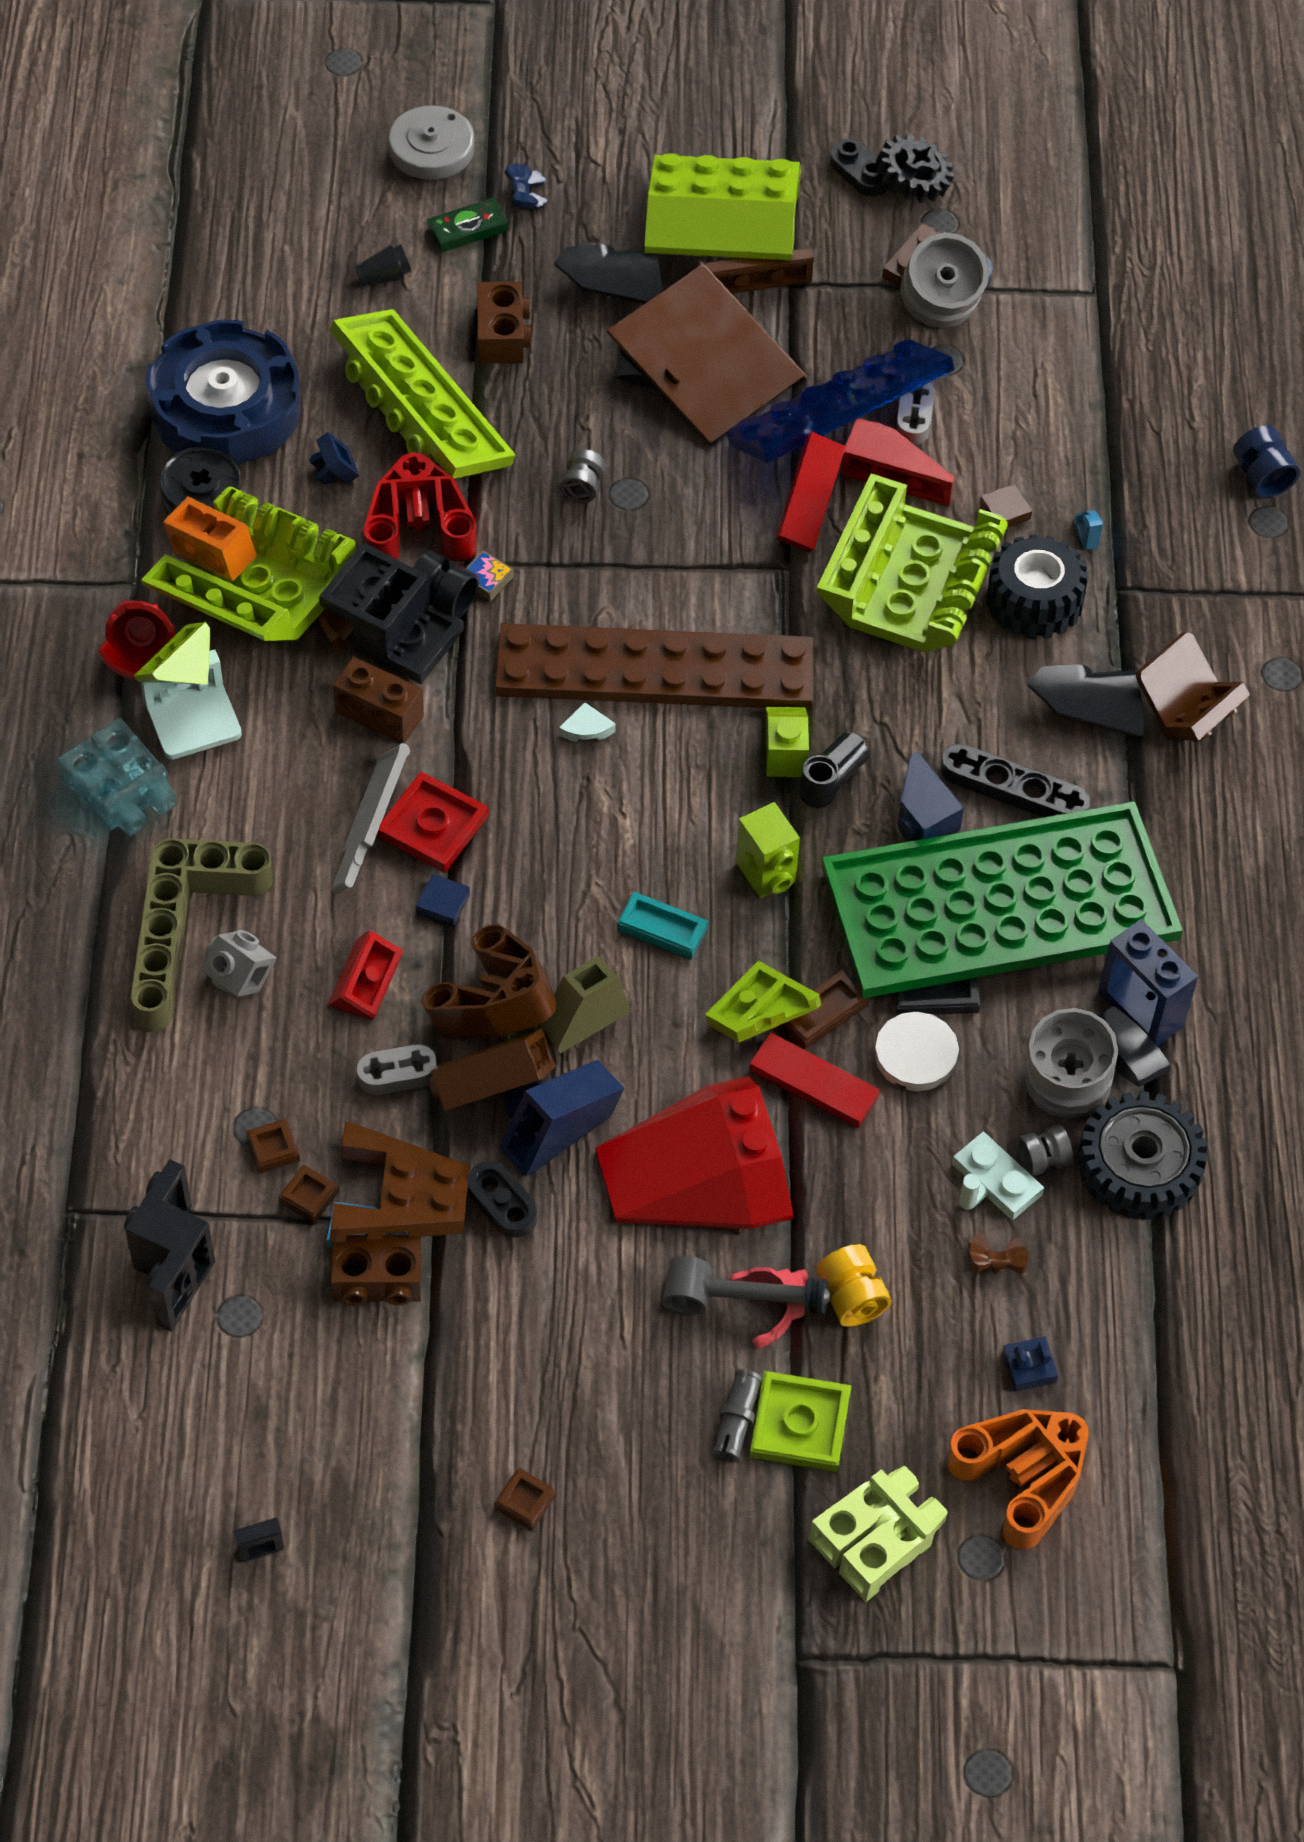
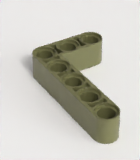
[131,838,274,1033]

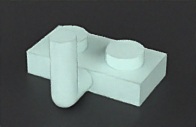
[952,1131,1044,1221]

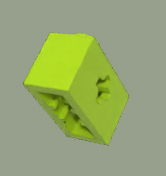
[736,802,800,899]

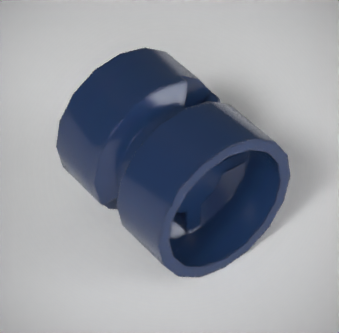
[1233,425,1301,498]

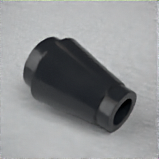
[354,244,412,287]

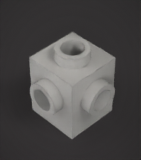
[200,930,277,997]

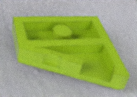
[705,961,821,1042]

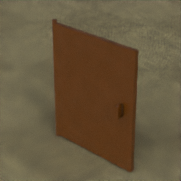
[607,261,809,445]

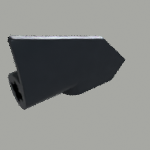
[554,244,663,304]
[1028,665,1144,739]

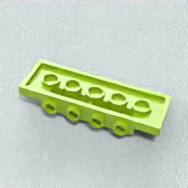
[329,309,516,479]

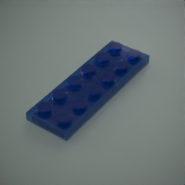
[726,340,955,463]

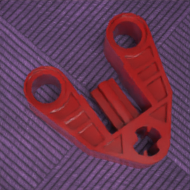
[363,452,477,561]

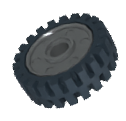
[1078,1091,1208,1220]

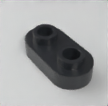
[830,139,889,196]
[468,1161,537,1238]

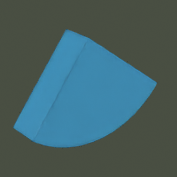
[1073,510,1103,550]

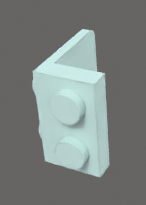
[140,649,242,760]

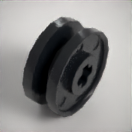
[160,447,241,516]

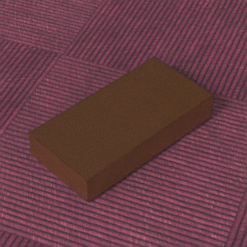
[781,970,869,1050]

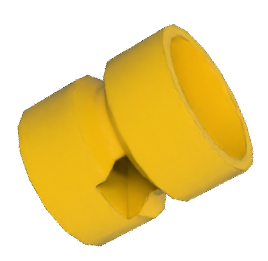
[815,1244,892,1327]

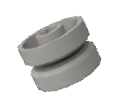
[900,232,989,329]

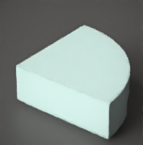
[559,703,615,742]

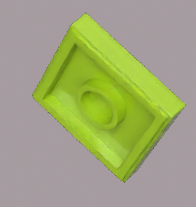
[750,1371,851,1472]

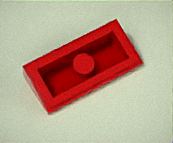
[328,930,404,1020]

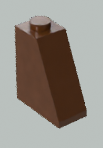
[430,1028,556,1111]

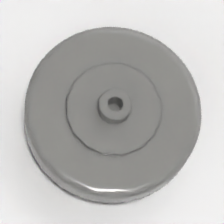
[388,106,475,180]

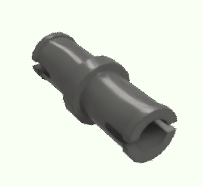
[712,1369,762,1463]

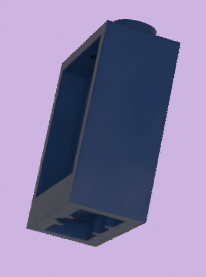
[1098,919,1198,1046]

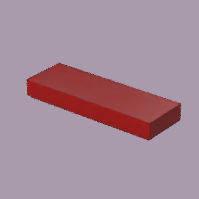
[775,432,846,553]
[749,1032,880,1128]

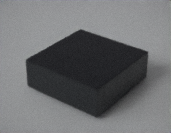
[233,1517,284,1563]

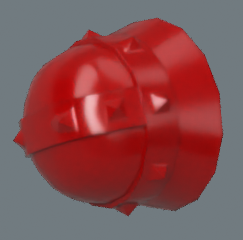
[98,600,176,680]

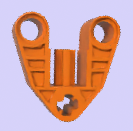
[947,1409,1089,1550]

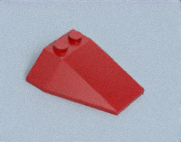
[595,1076,793,1229]

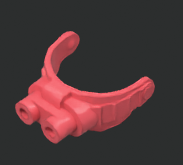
[729,1267,809,1348]

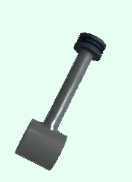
[662,1256,830,1315]

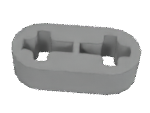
[896,378,935,445]
[357,1045,437,1095]

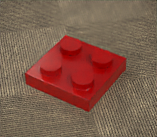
[377,771,489,873]

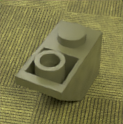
[538,956,630,1054]

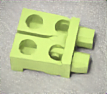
[808,1466,948,1602]

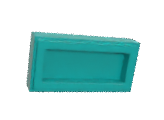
[617,892,709,960]

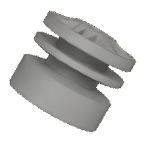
[1024,1008,1118,1119]

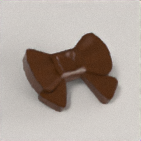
[968,1233,1029,1274]

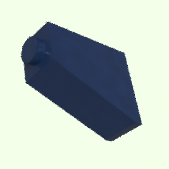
[499,1060,625,1177]

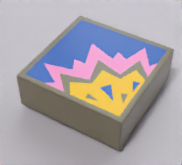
[466,550,514,602]

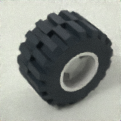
[987,534,1088,639]

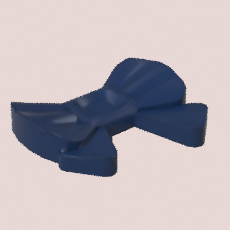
[504,163,547,210]

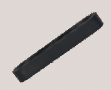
[940,744,1091,817]

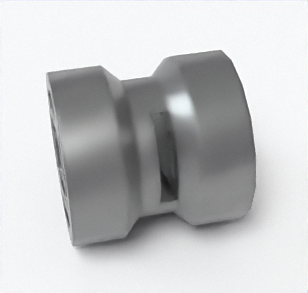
[560,449,606,503]
[1017,1124,1073,1176]

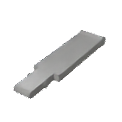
[332,743,410,894]

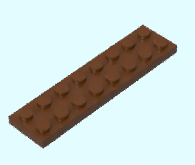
[496,623,813,710]

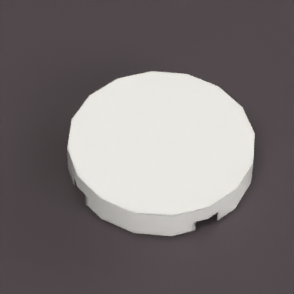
[874,1012,959,1092]

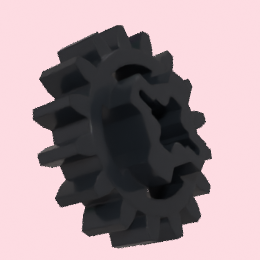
[876,134,955,203]

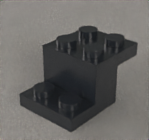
[319,543,464,684]
[124,1159,216,1332]

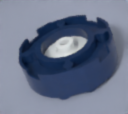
[146,320,301,465]

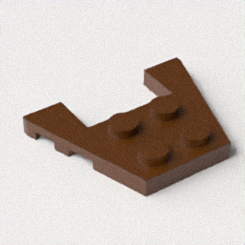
[329,1122,469,1243]

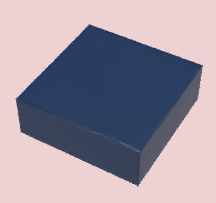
[416,874,470,927]

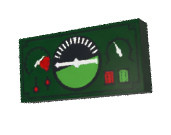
[427,197,509,253]

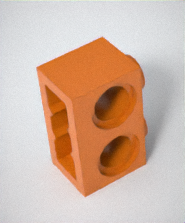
[163,497,257,582]

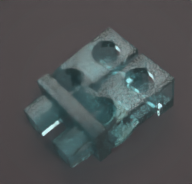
[57,718,177,836]

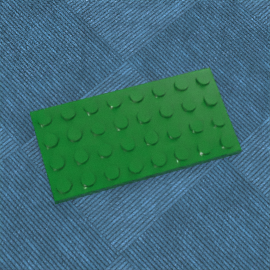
[822,801,1183,999]

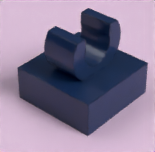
[309,432,359,484]
[1002,1336,1058,1392]

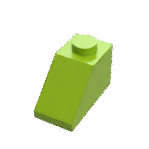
[765,707,809,777]

